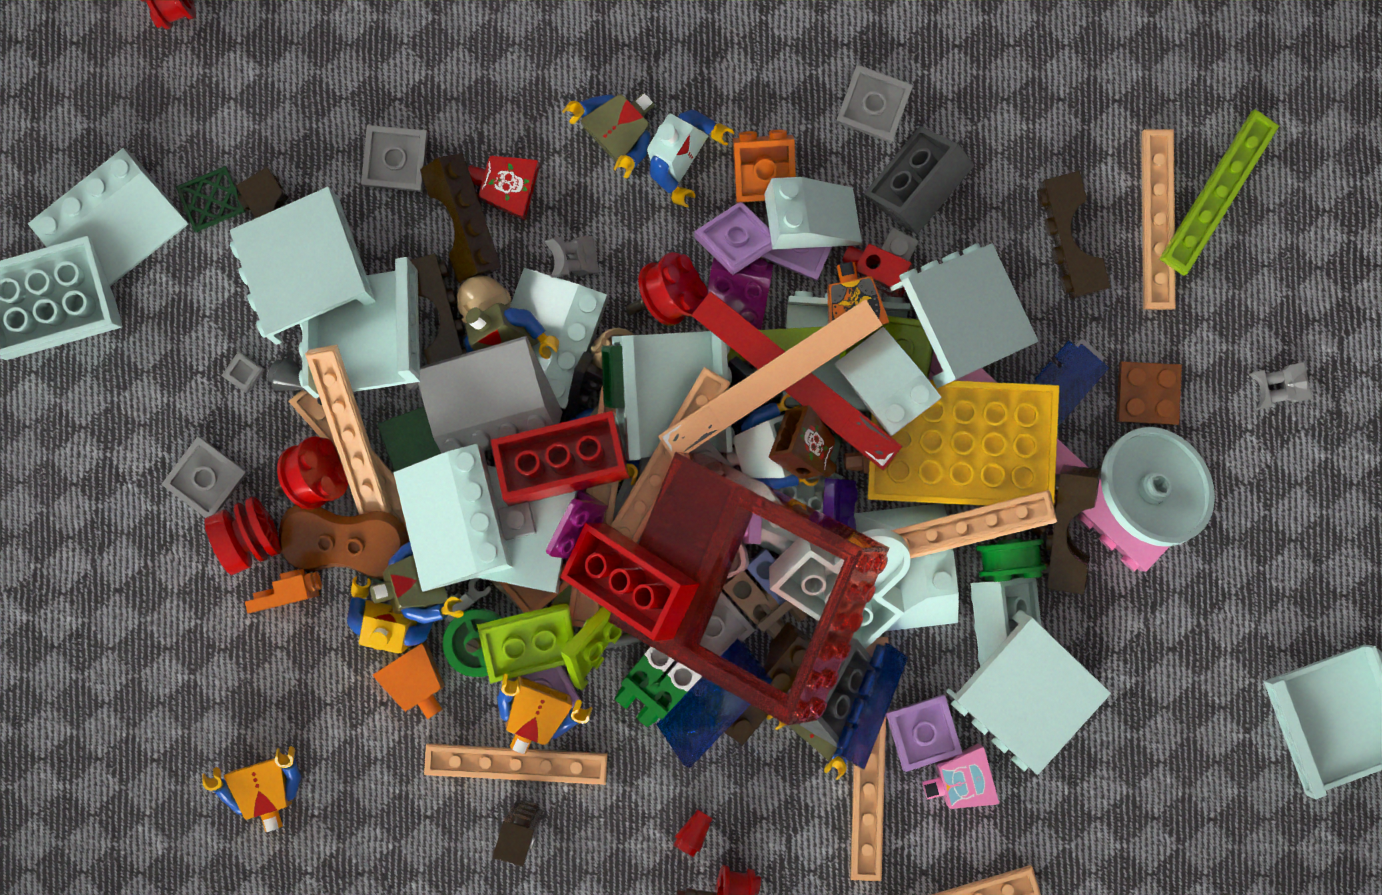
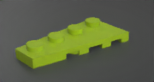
[561,606,624,691]

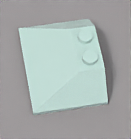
[854,503,959,631]

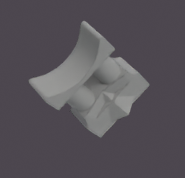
[544,236,599,278]
[1249,362,1312,410]

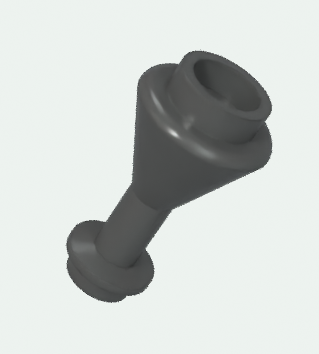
[268,358,322,405]

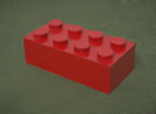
[491,411,630,506]
[560,523,700,641]

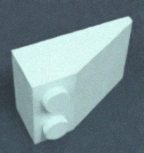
[764,177,862,250]
[834,327,942,437]

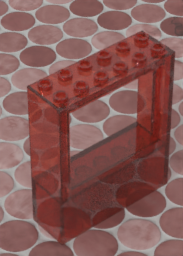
[608,452,890,726]

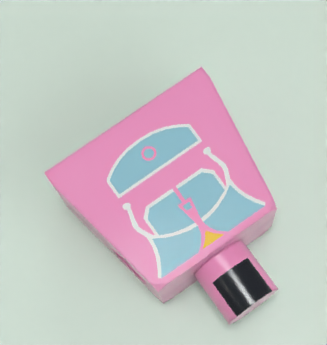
[922,744,999,809]

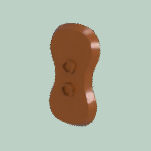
[279,505,409,580]

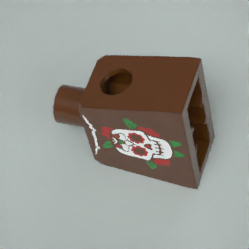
[769,405,837,479]

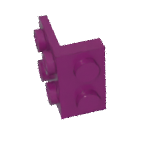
[708,258,773,330]
[546,489,608,559]

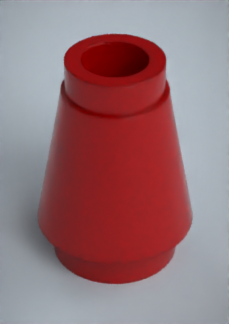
[673,810,712,858]

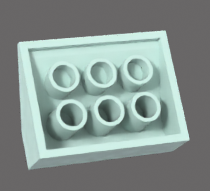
[28,148,189,286]
[0,236,123,360]
[510,268,609,410]
[394,444,513,592]

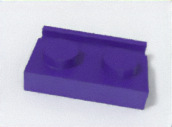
[821,478,858,541]

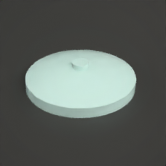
[1101,427,1215,546]

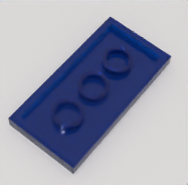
[656,638,773,768]

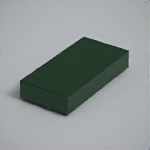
[601,345,625,409]

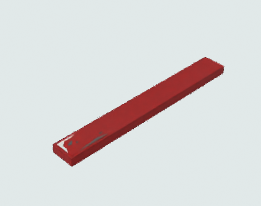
[691,291,903,471]

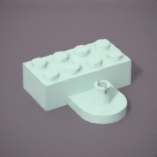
[769,528,910,649]

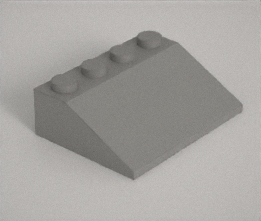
[417,336,563,453]

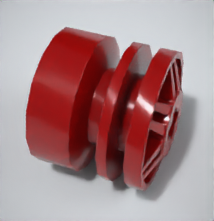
[204,496,282,575]

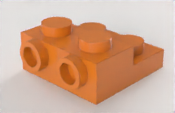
[733,129,796,202]
[245,569,322,614]

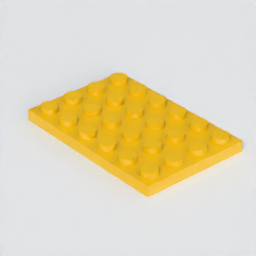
[867,379,1059,506]

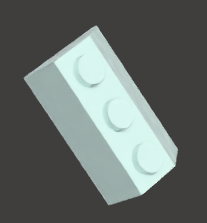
[970,577,1042,667]

